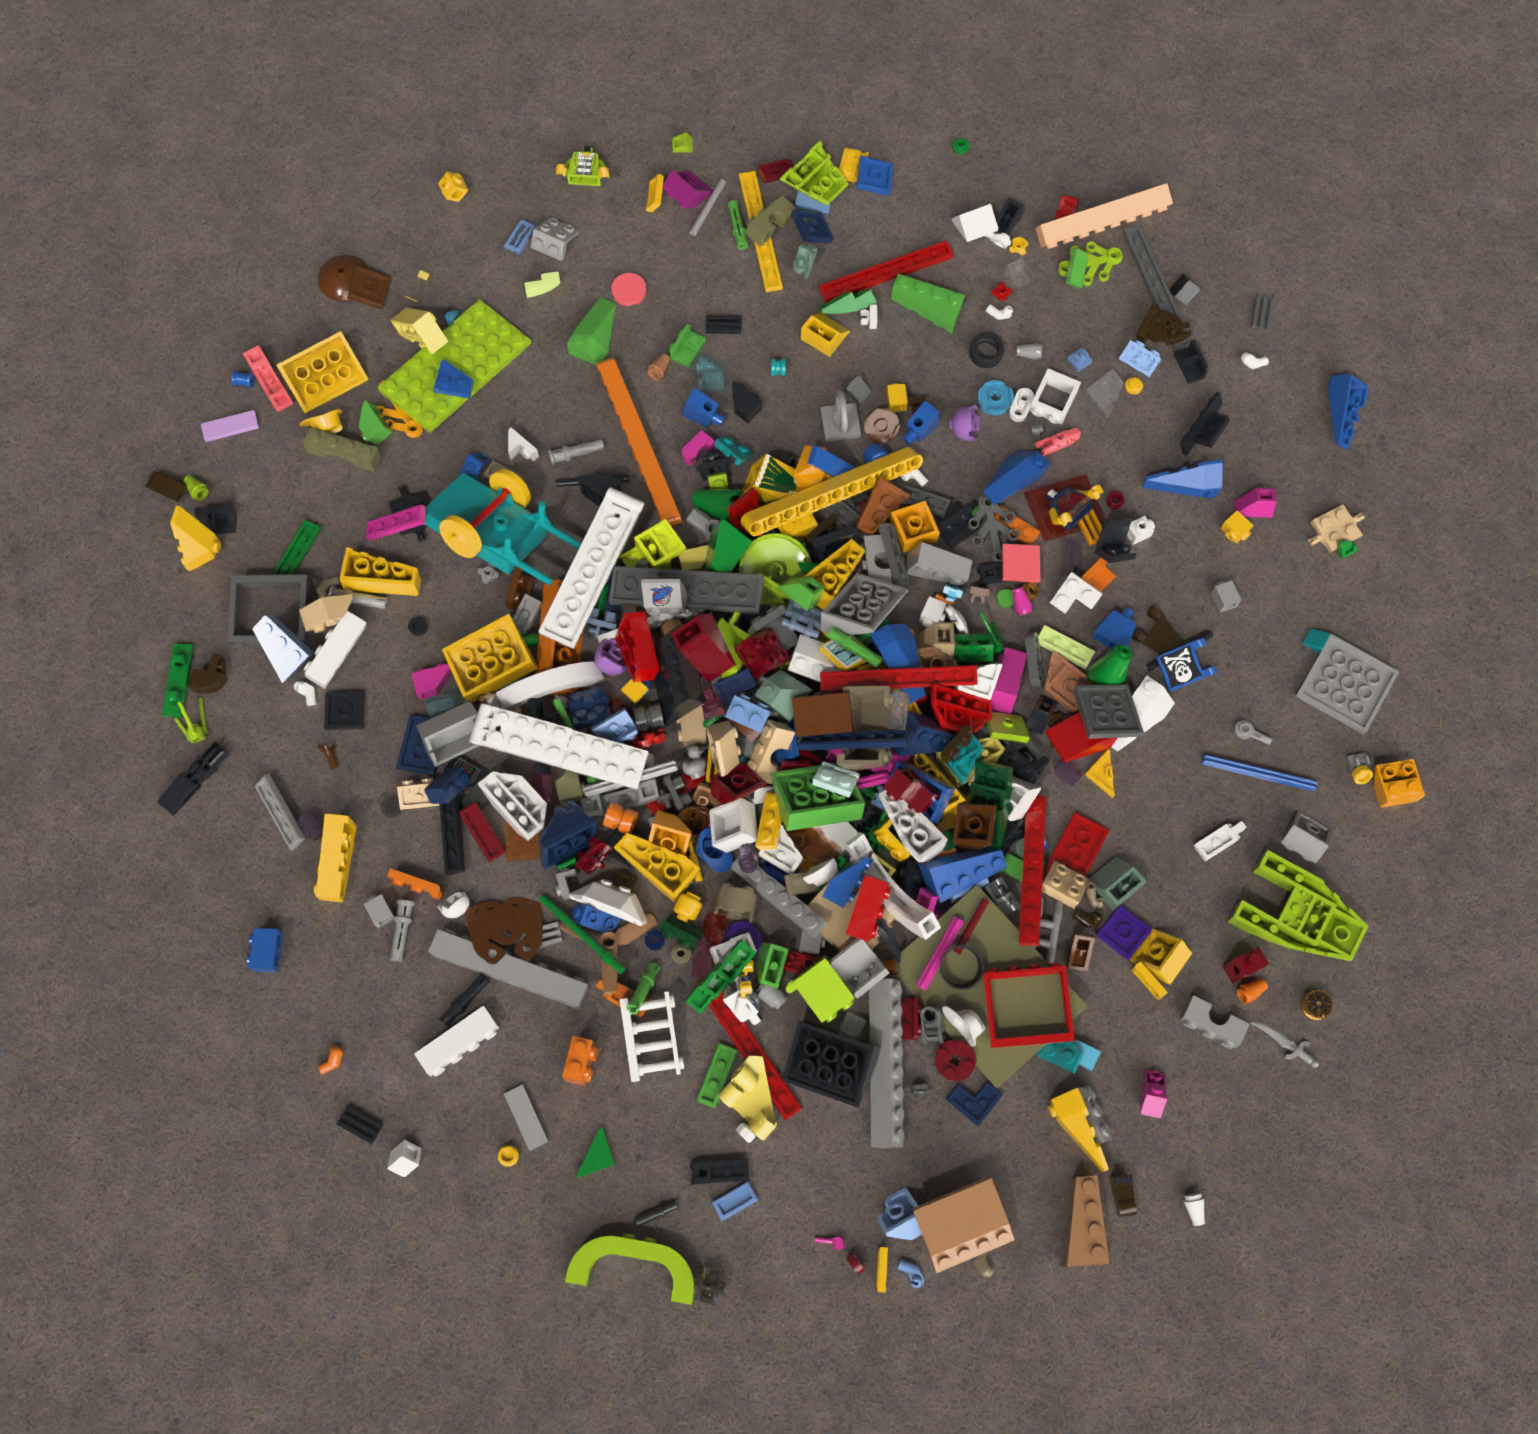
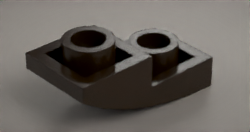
[145,471,187,502]

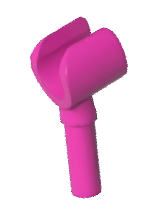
[815,1237,845,1250]

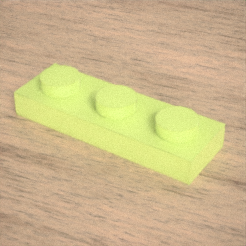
[1038,625,1095,669]

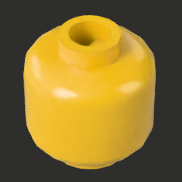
[673,892,703,923]

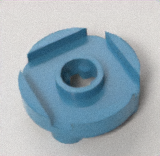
[977,380,1014,415]

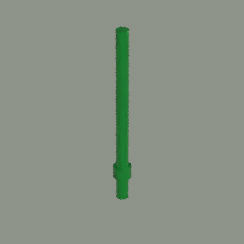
[539,894,625,974]

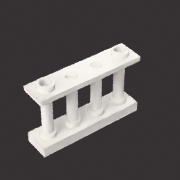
[620,992,684,1082]

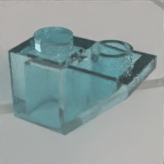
[695,354,724,394]

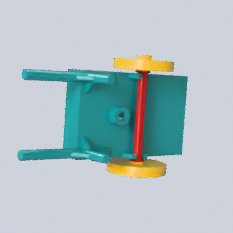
[424,469,582,585]

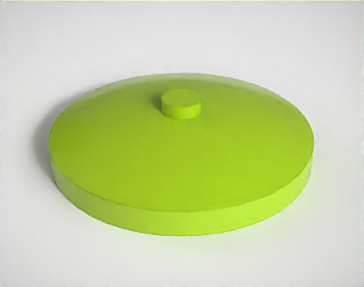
[738,533,812,608]

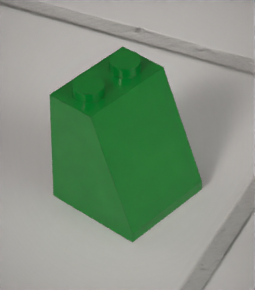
[703,519,752,573]

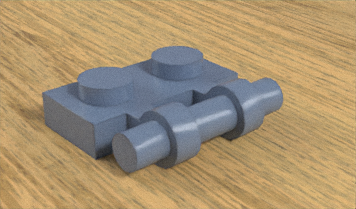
[781,599,822,639]

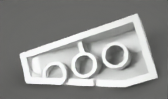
[879,790,948,862]

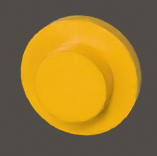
[1125,377,1143,394]
[498,1145,519,1167]

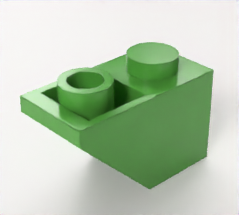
[778,576,825,611]

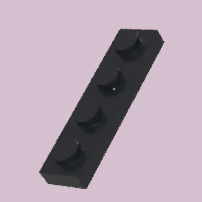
[440,795,465,876]

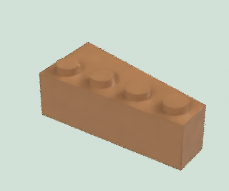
[1063,1175,1109,1267]

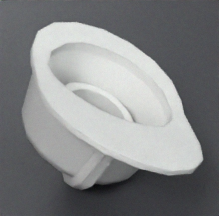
[942,1006,986,1047]

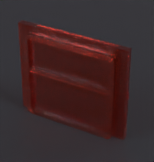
[1024,474,1105,542]

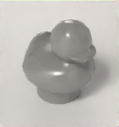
[682,746,707,780]

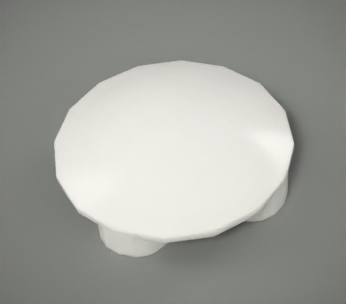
[945,605,969,634]

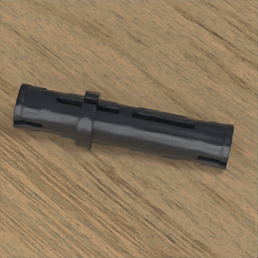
[438,973,490,1027]

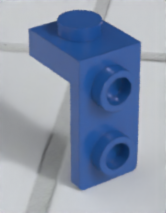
[572,902,621,934]

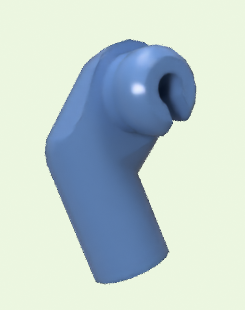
[897,1259,924,1288]

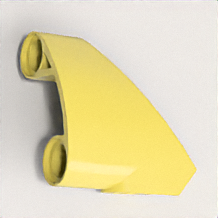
[718,1055,777,1141]

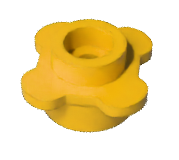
[1009,237,1028,255]

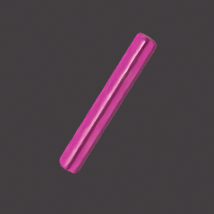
[916,916,964,990]

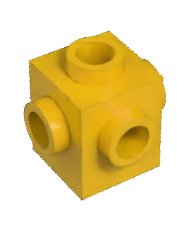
[438,171,468,202]

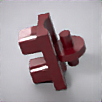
[575,837,613,874]

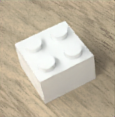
[709,798,758,853]

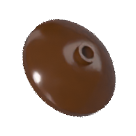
[318,255,369,302]

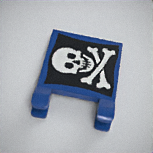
[1156,638,1217,692]

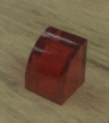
[702,912,727,946]

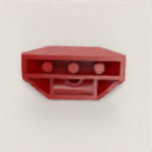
[931,683,992,734]

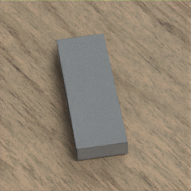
[504,1084,549,1151]

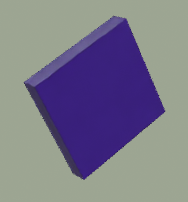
[1096,905,1153,961]

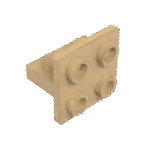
[1042,861,1089,909]

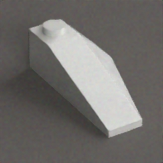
[1112,676,1175,751]

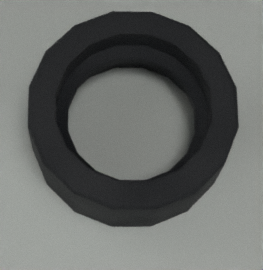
[969,333,1004,368]

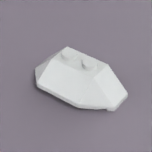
[478,771,547,840]
[568,879,647,926]

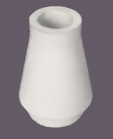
[1183,1193,1205,1226]

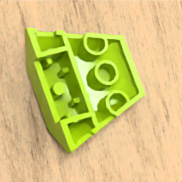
[780,141,849,205]

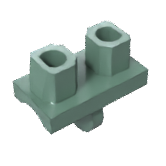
[792,244,818,279]

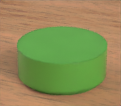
[996,589,1014,608]

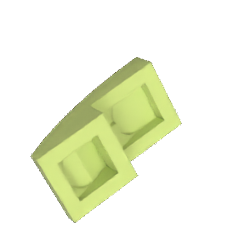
[524,271,560,298]

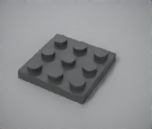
[1073,684,1144,739]

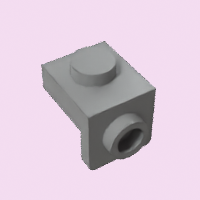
[555,868,578,901]

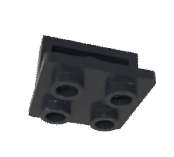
[933,502,980,549]

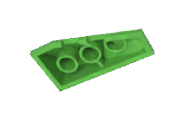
[567,297,616,365]

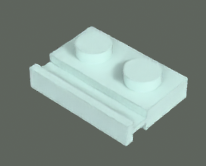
[812,761,860,798]

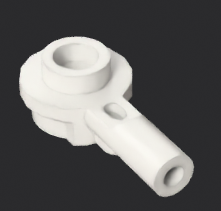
[985,233,1011,249]

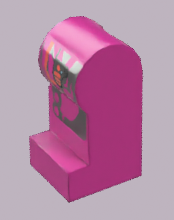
[682,430,715,465]

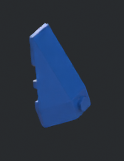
[870,624,926,705]

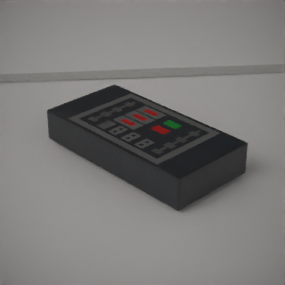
[444,756,487,788]

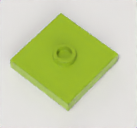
[986,712,1030,743]

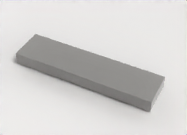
[255,774,305,850]

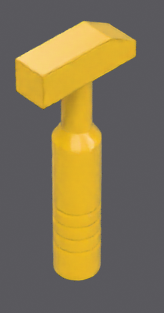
[688,837,703,882]

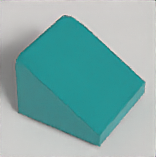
[1302,628,1331,653]

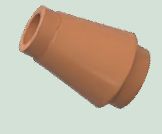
[647,354,670,380]

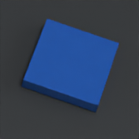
[856,156,893,195]

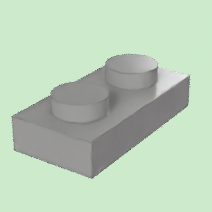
[513,594,543,636]

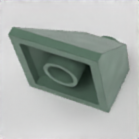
[755,670,812,722]

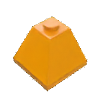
[648,811,692,856]

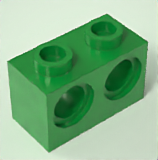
[954,633,993,663]

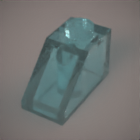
[424,693,468,718]

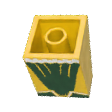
[741,454,799,504]

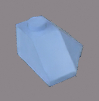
[878,1187,921,1240]

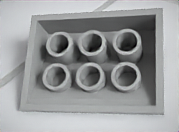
[821,573,908,635]

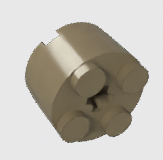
[714,883,757,923]

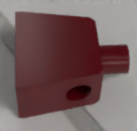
[1222,947,1269,984]

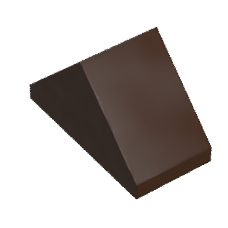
[1067,933,1095,971]

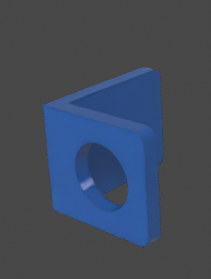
[459,451,492,480]

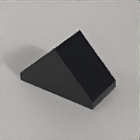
[996,197,1024,235]

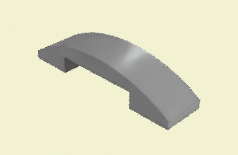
[581,779,660,817]

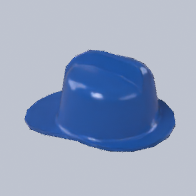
[696,827,733,873]

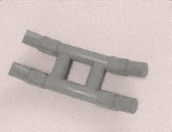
[1033,898,1063,964]

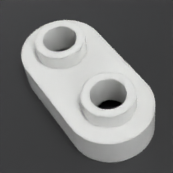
[1009,388,1034,422]

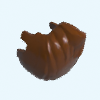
[677,805,711,837]

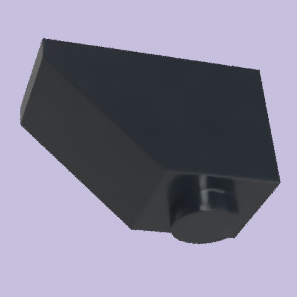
[1026,694,1058,735]

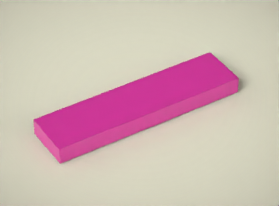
[366,504,426,540]

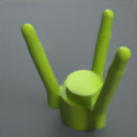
[175,698,208,744]

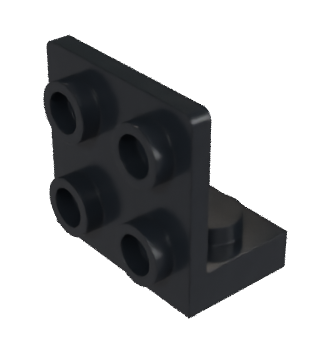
[1094,516,1137,563]
[996,744,1050,784]

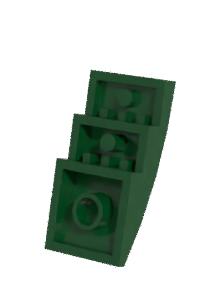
[966,760,1013,848]

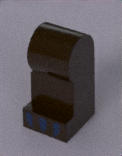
[1109,1174,1137,1217]

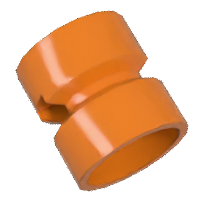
[603,802,639,834]

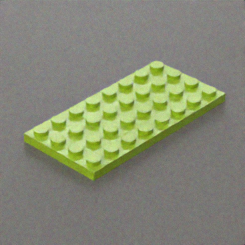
[378,299,531,433]

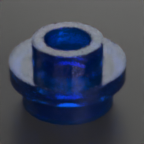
[645,930,665,951]

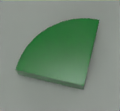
[1337,539,1358,559]

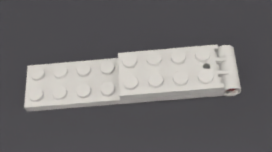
[539,487,644,649]
[469,704,649,790]

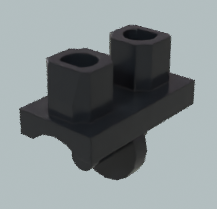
[696,449,730,481]

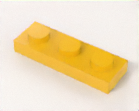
[755,793,782,850]

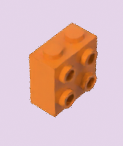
[562,1036,598,1086]

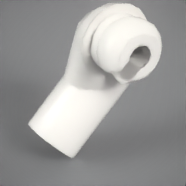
[986,304,1013,320]
[1241,352,1269,369]
[901,469,928,487]
[294,681,316,706]

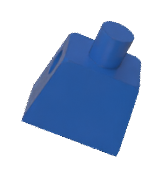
[682,388,725,428]
[902,401,939,445]
[1092,608,1136,649]

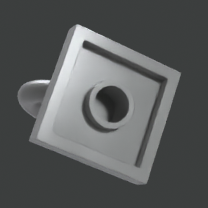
[820,390,861,442]

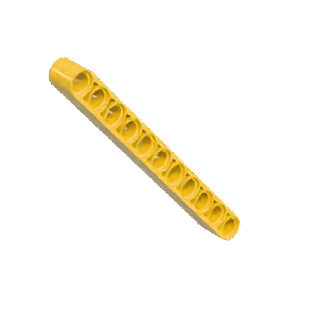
[741,447,923,536]

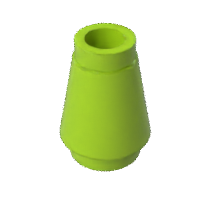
[183,475,209,501]

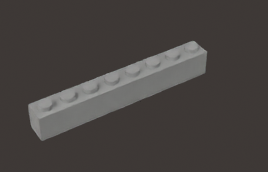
[428,929,589,1010]
[869,978,905,1148]

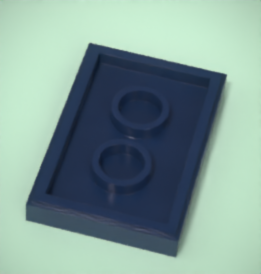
[396,714,437,776]

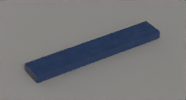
[797,729,913,750]

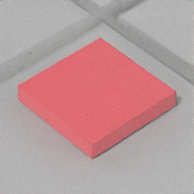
[1002,544,1041,583]

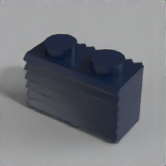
[424,767,470,804]

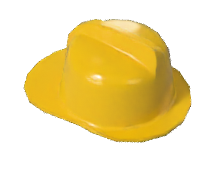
[300,409,343,434]

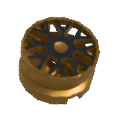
[1300,990,1333,1020]

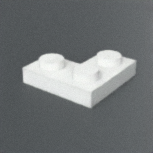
[1050,572,1103,613]

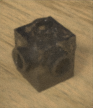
[694,1266,726,1306]

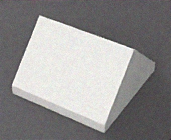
[952,204,998,242]

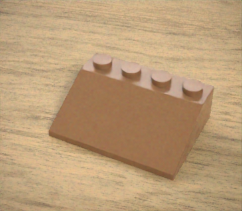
[912,1176,1014,1273]

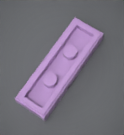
[201,410,259,442]

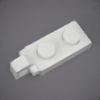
[1194,821,1247,862]

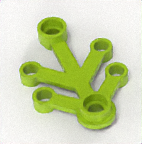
[1058,242,1123,286]

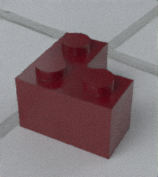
[883,768,939,814]

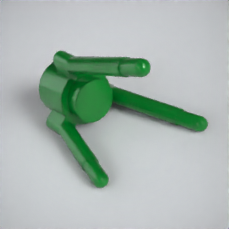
[968,612,1005,657]

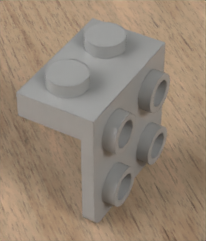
[531,218,579,261]
[829,938,889,999]

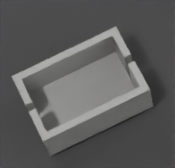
[416,701,480,767]

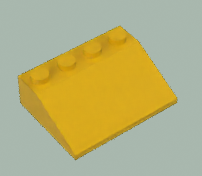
[277,331,369,413]
[442,614,538,704]

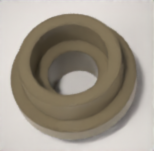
[671,945,691,965]

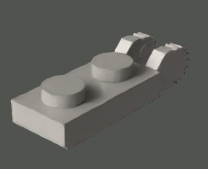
[1078,1085,1112,1144]

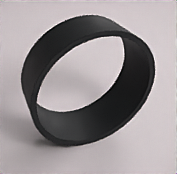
[940,945,984,990]

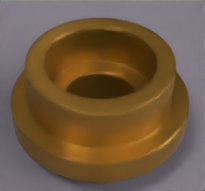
[1022,582,1039,601]

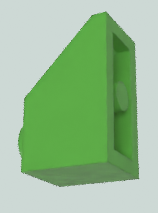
[359,400,393,445]
[756,943,789,988]

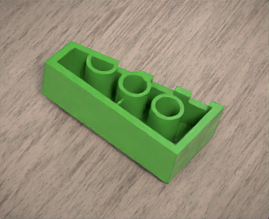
[891,274,965,334]

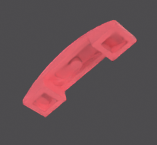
[243,345,293,412]

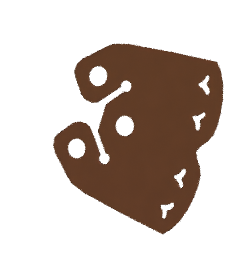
[465,897,543,964]

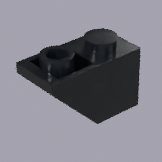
[732,381,762,424]

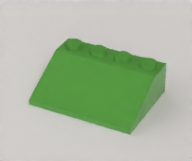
[771,763,865,831]

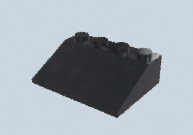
[654,630,706,727]
[782,1020,881,1108]

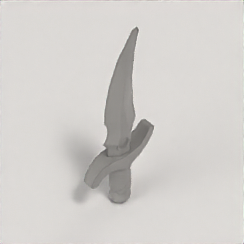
[1250,1021,1319,1068]

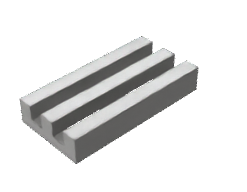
[521,922,563,952]

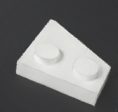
[954,663,1002,700]

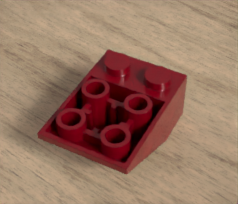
[671,613,736,682]

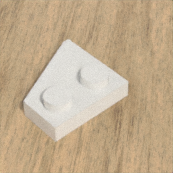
[758,824,803,874]

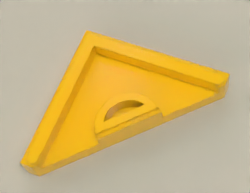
[1085,749,1115,798]

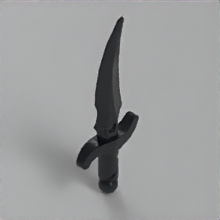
[876,904,900,964]

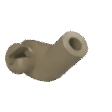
[316,576,341,598]
[1086,882,1103,909]
[974,1252,994,1277]

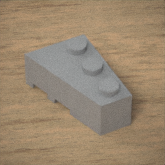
[905,542,972,586]

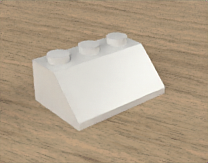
[787,634,841,682]

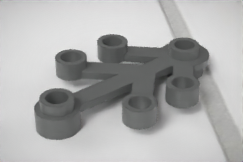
[967,494,1019,563]

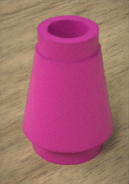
[1012,586,1033,616]

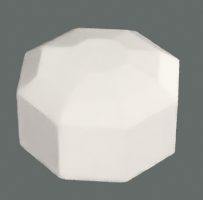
[736,1123,756,1143]

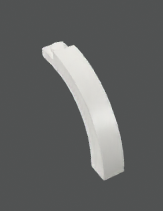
[486,661,604,711]
[845,833,941,940]

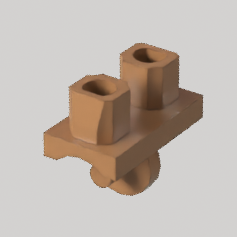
[692,782,722,808]

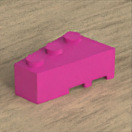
[991,647,1027,714]

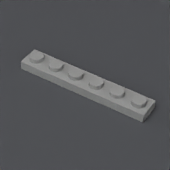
[730,853,827,939]

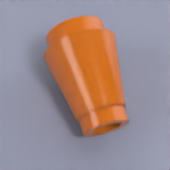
[1236,978,1268,1004]

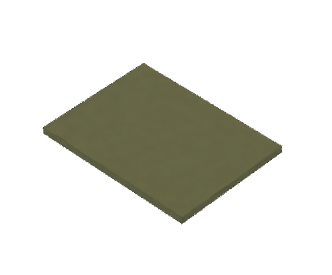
[892,885,1088,1089]

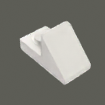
[508,428,539,461]

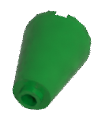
[692,489,743,524]
[1087,644,1132,685]

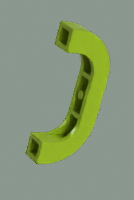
[565,1233,695,1305]

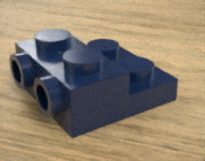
[567,686,611,730]

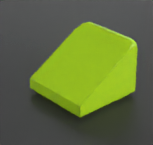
[672,132,693,153]

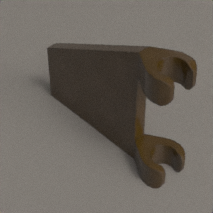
[1131,606,1184,654]

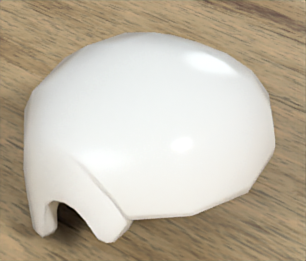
[437,891,469,918]

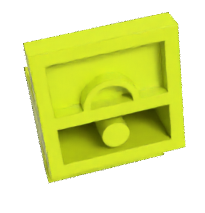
[620,519,686,569]

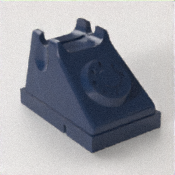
[539,800,596,870]

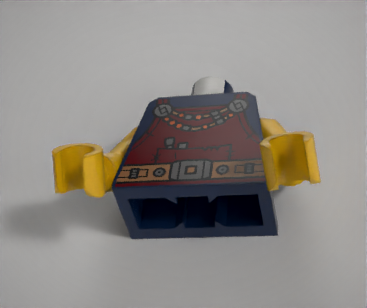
[1046,485,1104,531]

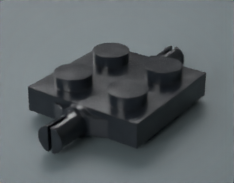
[388,485,429,542]

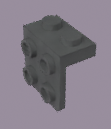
[747,604,799,651]

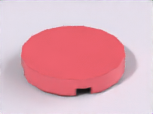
[611,273,647,306]

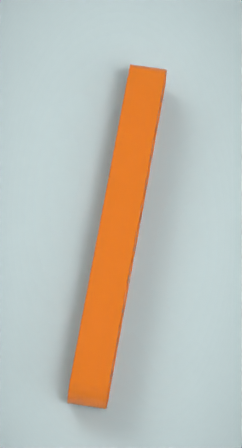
[596,357,682,527]

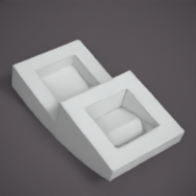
[709,932,756,964]

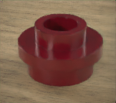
[1106,492,1125,510]

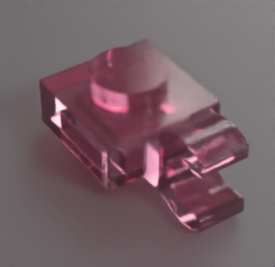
[701,688,725,720]
[691,942,715,978]

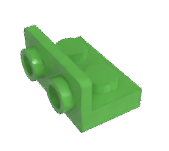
[669,324,706,368]

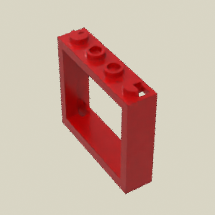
[983,963,1075,1049]

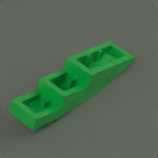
[684,940,756,1014]

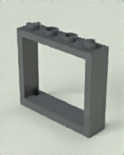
[227,575,311,648]

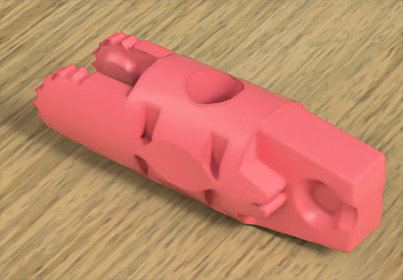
[1035,427,1081,456]

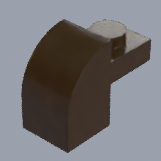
[188,653,228,694]

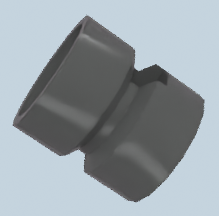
[633,703,664,733]

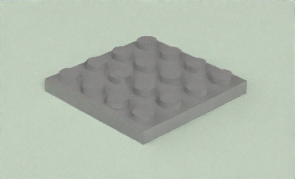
[1296,634,1399,735]

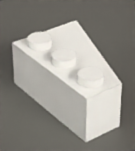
[968,774,1042,821]

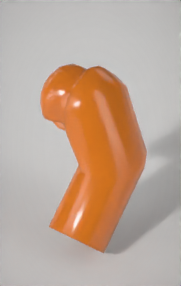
[318,1045,343,1074]

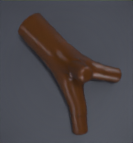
[317,743,339,770]

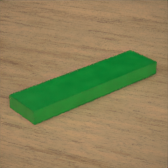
[272,519,322,590]

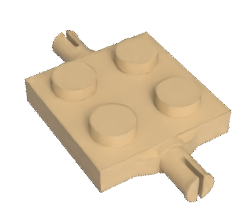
[1308,504,1365,553]

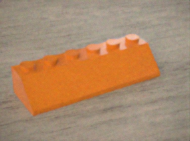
[535,579,584,696]

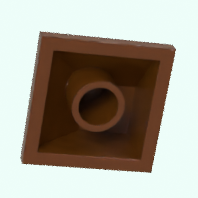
[953,804,997,850]

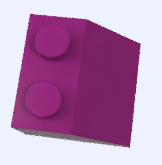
[663,170,713,209]

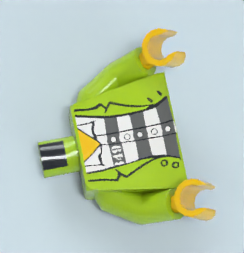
[556,146,609,186]

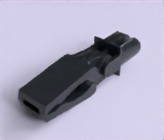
[157,741,229,816]

